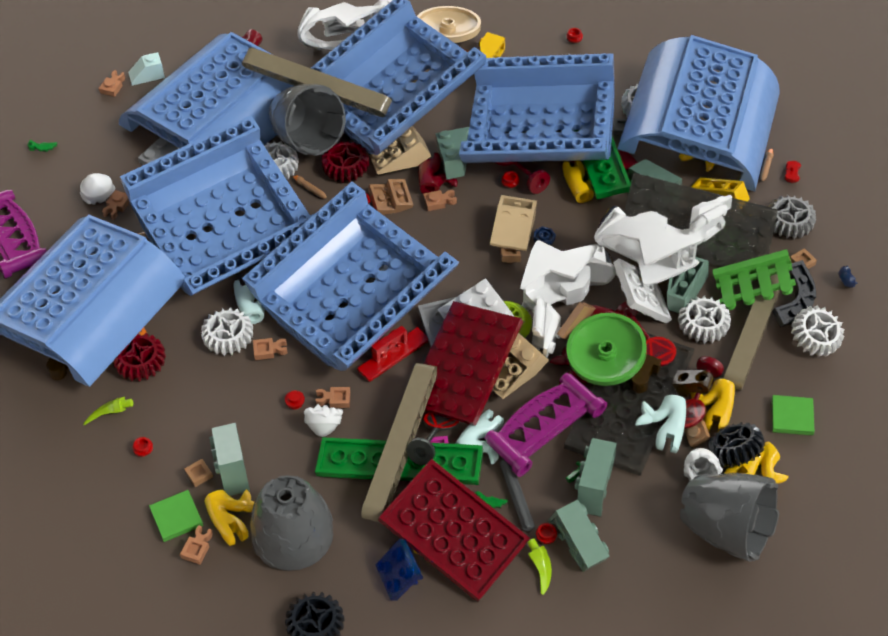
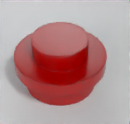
[566,28,583,43]
[501,171,519,188]
[285,390,305,410]
[132,437,153,457]
[536,523,557,544]

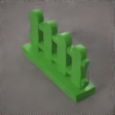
[713,249,796,310]

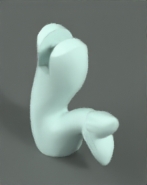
[233,280,265,324]
[635,395,686,453]
[455,409,504,464]

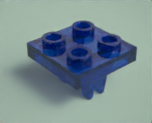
[375,539,423,601]

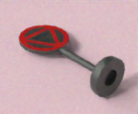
[406,412,460,465]

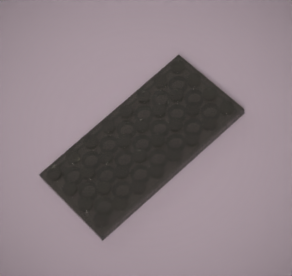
[624,173,778,268]
[564,333,695,476]

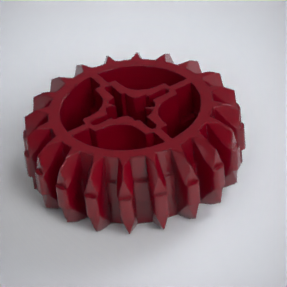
[322,141,369,183]
[113,333,166,382]

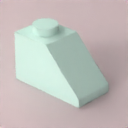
[128,52,165,86]

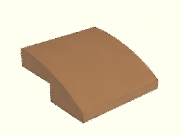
[368,179,413,215]
[557,302,596,340]

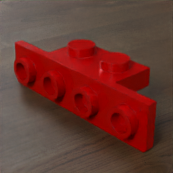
[357,326,428,382]

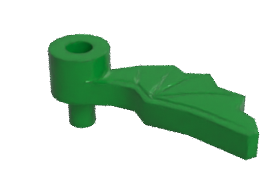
[27,140,57,152]
[565,461,581,483]
[475,491,508,509]

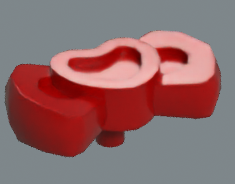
[784,161,801,183]

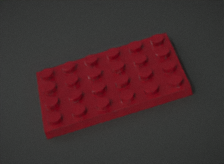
[423,301,523,426]
[378,459,530,602]

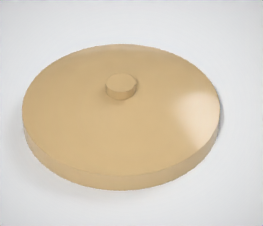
[417,6,481,43]

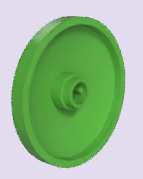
[567,313,647,386]

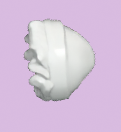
[80,173,115,205]
[304,404,343,437]
[684,448,723,480]

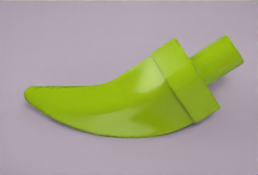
[83,397,133,425]
[527,539,552,595]

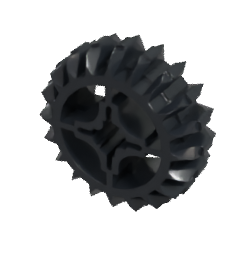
[708,422,765,468]
[285,591,345,636]

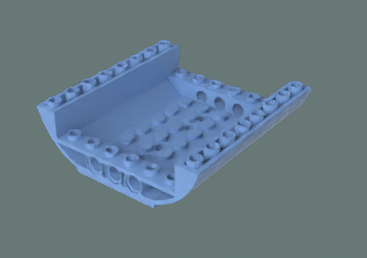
[311,0,486,155]
[119,32,293,148]
[617,35,780,192]
[459,53,614,163]
[120,115,315,296]
[242,182,459,371]
[0,215,185,387]

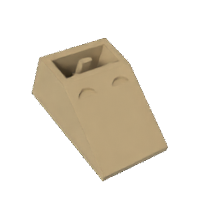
[370,126,431,174]
[490,195,537,251]
[492,333,549,399]

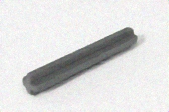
[500,459,535,531]

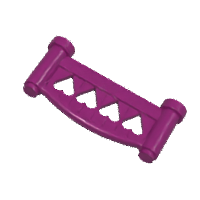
[0,190,47,279]
[485,373,607,477]

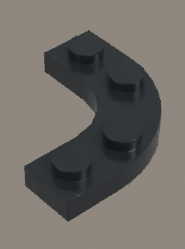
[772,260,816,328]

